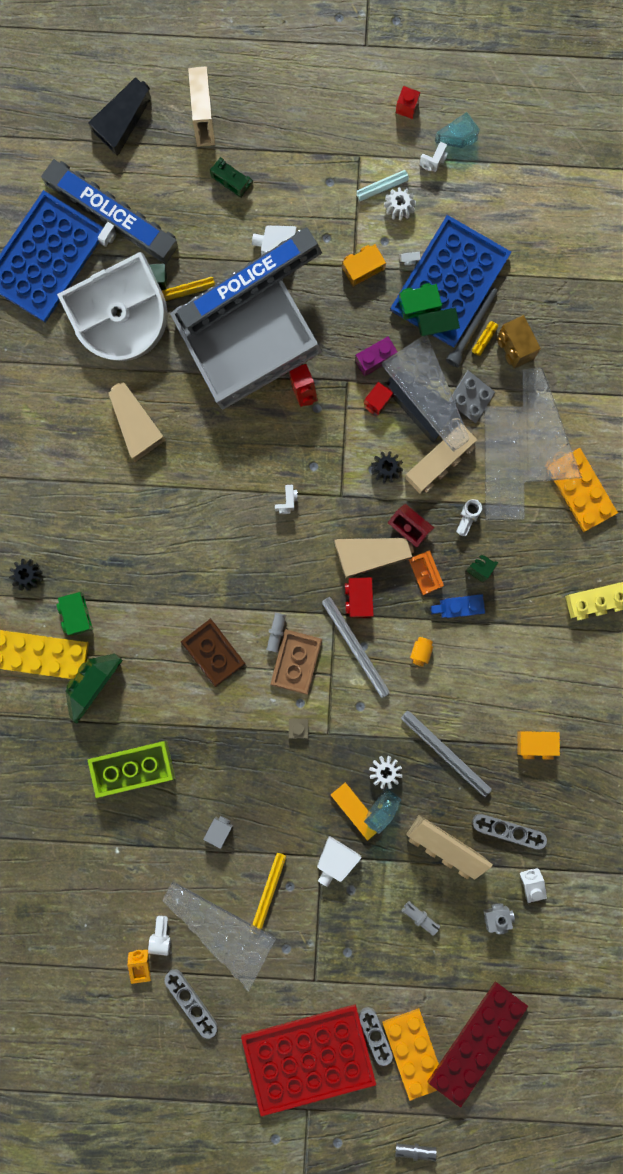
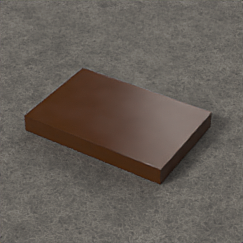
[180,618,246,687]

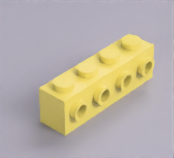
[565,582,623,621]

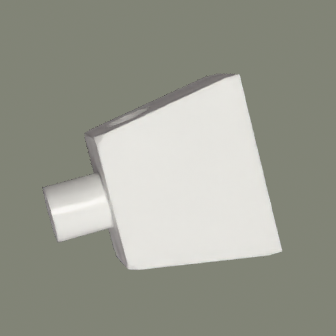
[252,226,297,256]
[317,836,362,887]

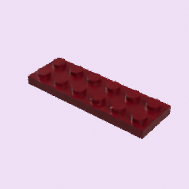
[427,981,528,1108]

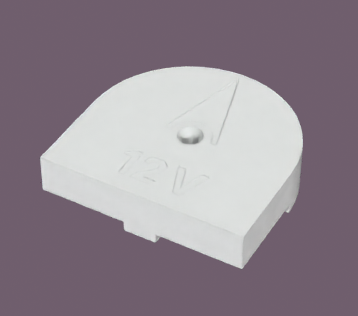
[57,252,167,361]

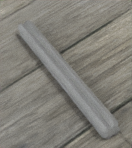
[322,597,390,698]
[401,711,491,797]

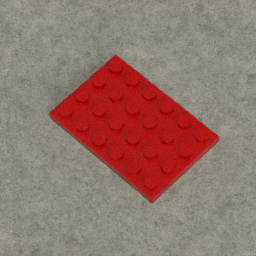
[241,1004,377,1116]

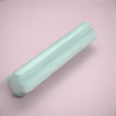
[356,170,409,201]

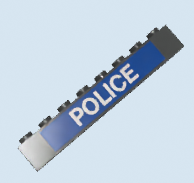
[41,159,178,265]
[177,227,322,336]

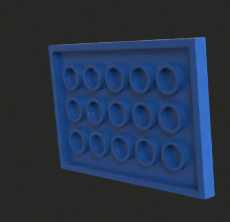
[0,190,104,323]
[390,215,511,348]

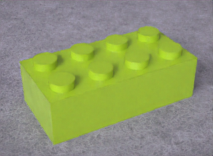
[87,741,175,798]

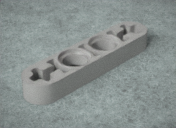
[472,814,547,849]
[165,969,218,1039]

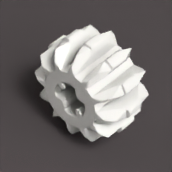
[384,187,416,221]
[369,756,402,789]

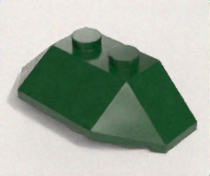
[65,653,123,724]

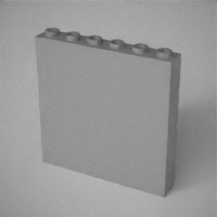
[170,278,322,410]

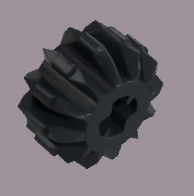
[371,451,403,484]
[9,559,43,591]

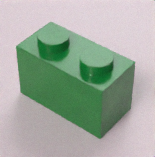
[398,283,442,320]
[56,592,93,636]

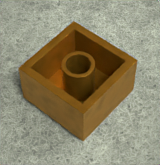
[497,315,541,369]

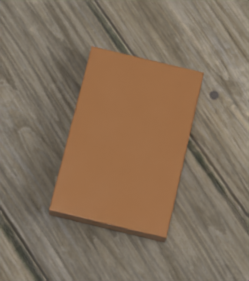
[270,629,322,695]

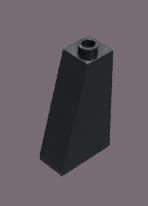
[88,77,151,156]
[387,371,456,443]

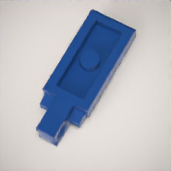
[431,594,485,618]

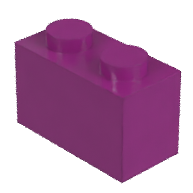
[355,336,398,377]

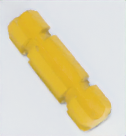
[472,321,498,356]

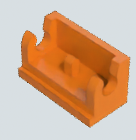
[409,550,444,595]

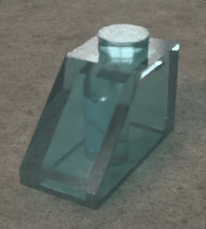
[435,112,480,148]
[364,788,402,834]

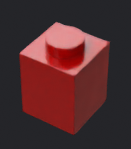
[395,86,421,119]
[364,382,393,415]

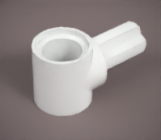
[456,499,482,536]
[148,915,171,956]

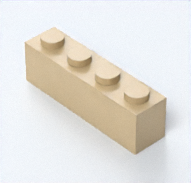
[405,423,477,494]

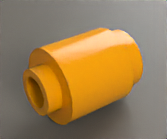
[410,637,433,667]

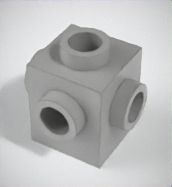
[483,904,515,934]

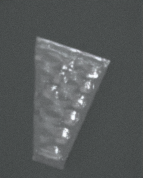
[382,335,470,452]
[523,368,582,482]

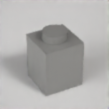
[203,816,233,849]

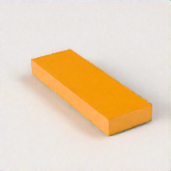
[330,782,382,841]

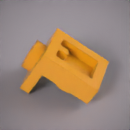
[127,950,151,984]

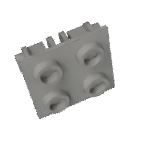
[448,370,495,423]

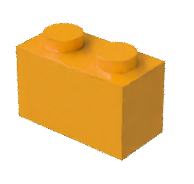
[342,244,386,287]
[517,731,560,760]

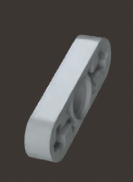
[359,1007,393,1066]

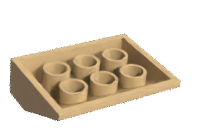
[406,815,493,880]

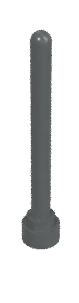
[446,288,498,367]

